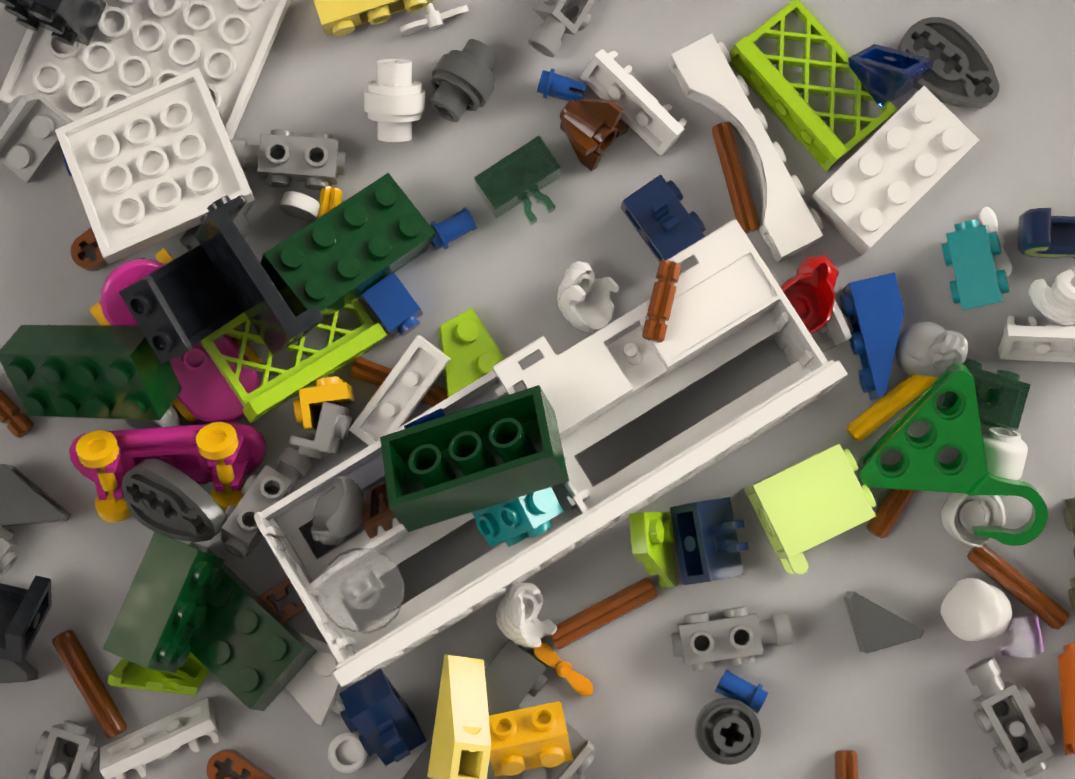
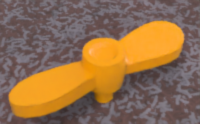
[534,642,594,696]

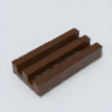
[363,481,402,539]

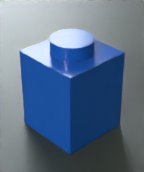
[362,272,423,337]

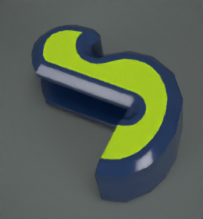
[1018,208,1075,259]

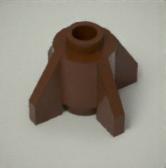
[559,98,630,171]

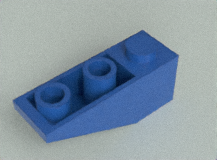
[840,272,904,400]

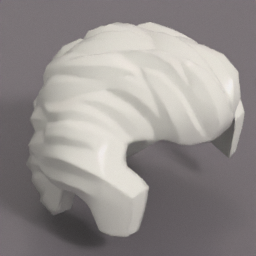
[557,261,619,333]
[1028,269,1075,325]
[495,582,557,648]

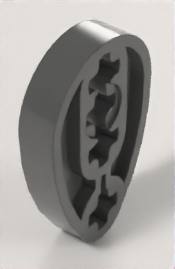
[896,17,1000,108]
[122,458,227,542]

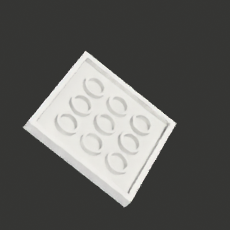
[55,68,255,264]

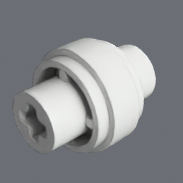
[363,59,425,142]

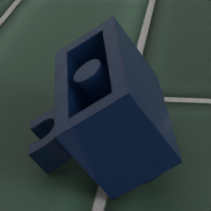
[621,174,706,262]
[669,497,749,585]
[339,668,427,766]

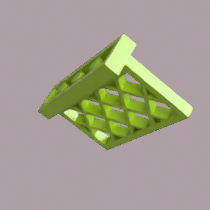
[729,0,898,172]
[200,298,387,424]

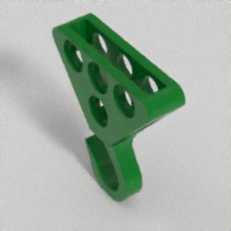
[858,364,1048,546]

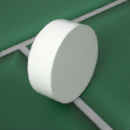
[279,191,320,221]
[328,732,368,773]

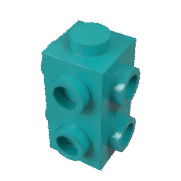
[942,220,1010,310]
[472,487,564,547]

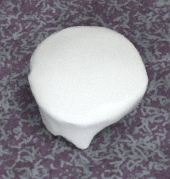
[941,493,1006,547]
[940,578,1012,642]

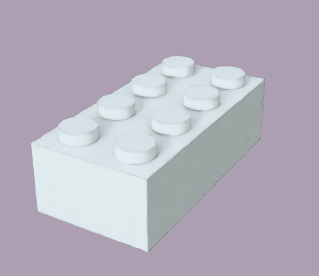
[808,86,979,256]

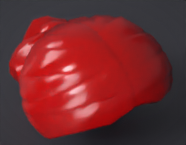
[780,255,839,333]

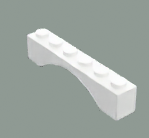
[668,33,823,263]

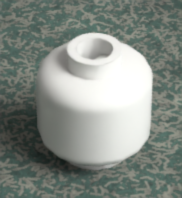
[982,427,1028,480]

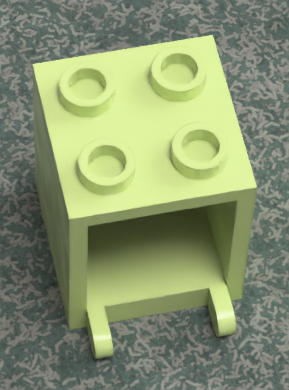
[744,444,876,574]

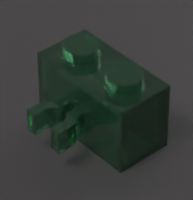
[474,136,561,225]
[936,359,1031,430]

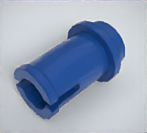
[537,68,587,102]
[430,207,477,250]
[715,669,768,714]

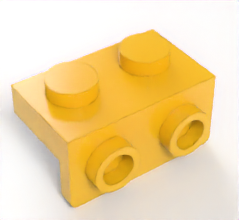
[293,377,355,432]
[489,701,573,777]

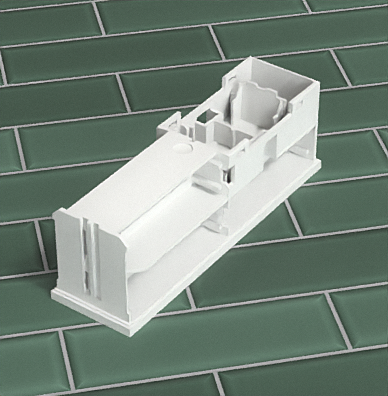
[254,220,848,687]

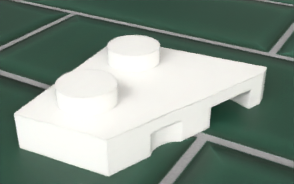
[286,632,340,726]

